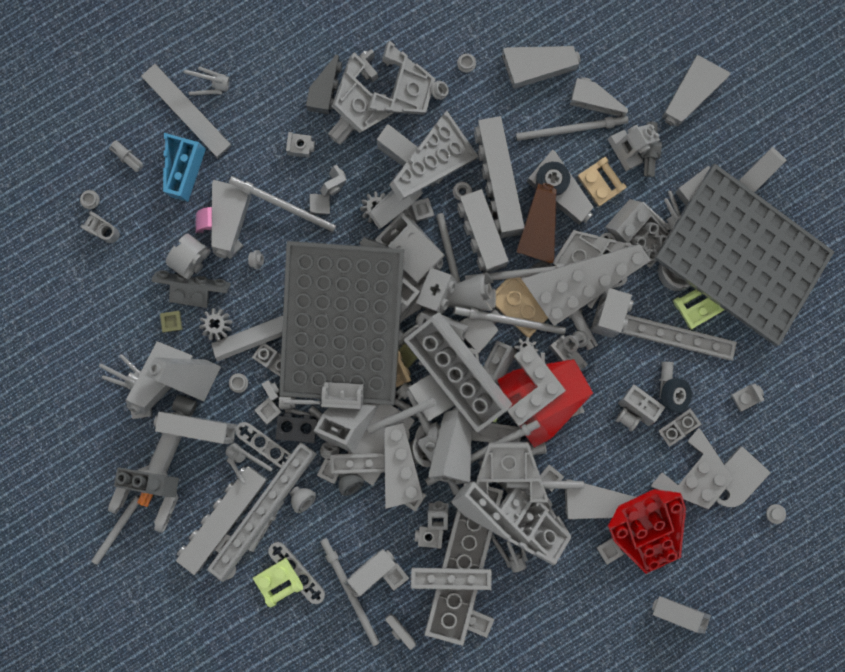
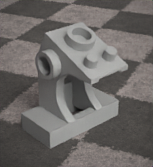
[608,124,660,171]

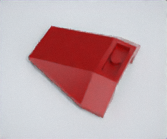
[497,359,593,448]
[608,489,686,574]

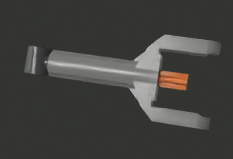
[108,394,197,533]

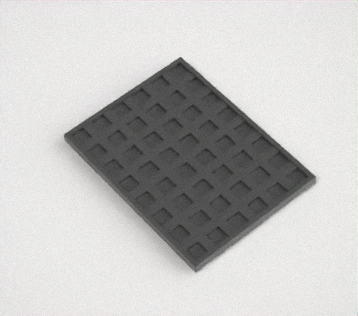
[654,164,834,346]

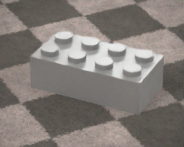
[457,189,509,273]

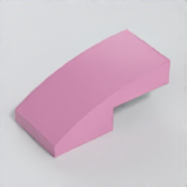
[196,207,212,233]

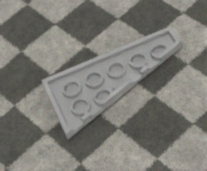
[389,111,479,201]
[521,244,651,326]

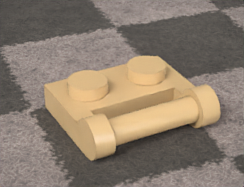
[577,157,627,207]

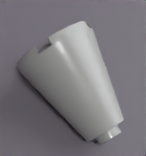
[448,272,496,311]

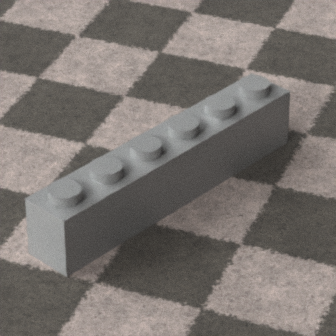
[176,466,268,575]

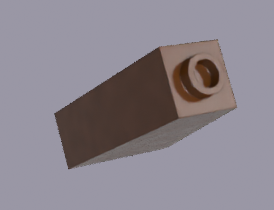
[516,183,557,263]

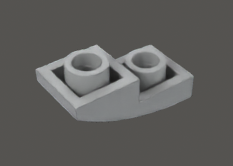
[252,343,281,376]
[658,408,702,447]

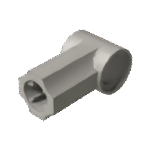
[328,116,356,145]

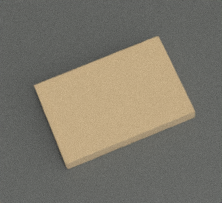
[495,278,548,338]

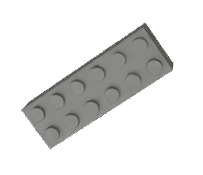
[474,116,524,239]
[404,312,512,433]

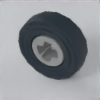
[536,161,571,196]
[661,378,692,413]

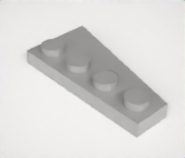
[384,422,423,509]

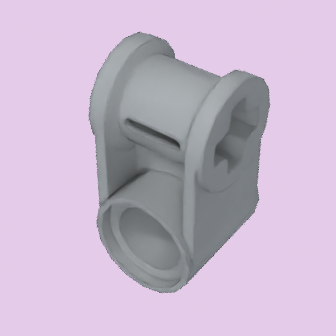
[80,211,120,243]

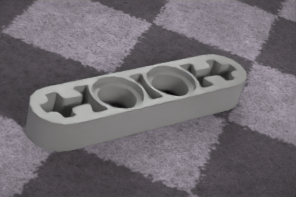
[235,422,291,468]
[268,542,325,604]

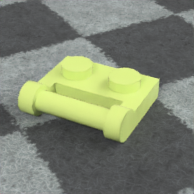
[673,289,724,330]
[253,558,303,608]

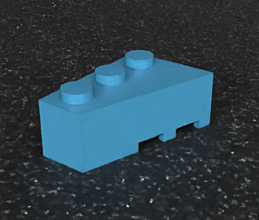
[163,133,206,202]

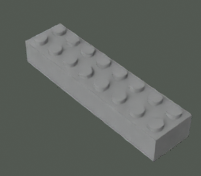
[424,482,503,646]

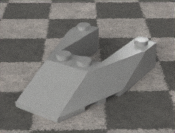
[451,457,571,565]

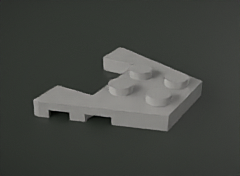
[368,41,435,115]
[332,52,394,133]
[553,230,632,309]
[651,428,733,510]
[476,442,548,502]

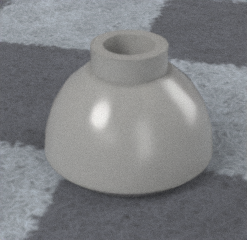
[290,487,316,513]

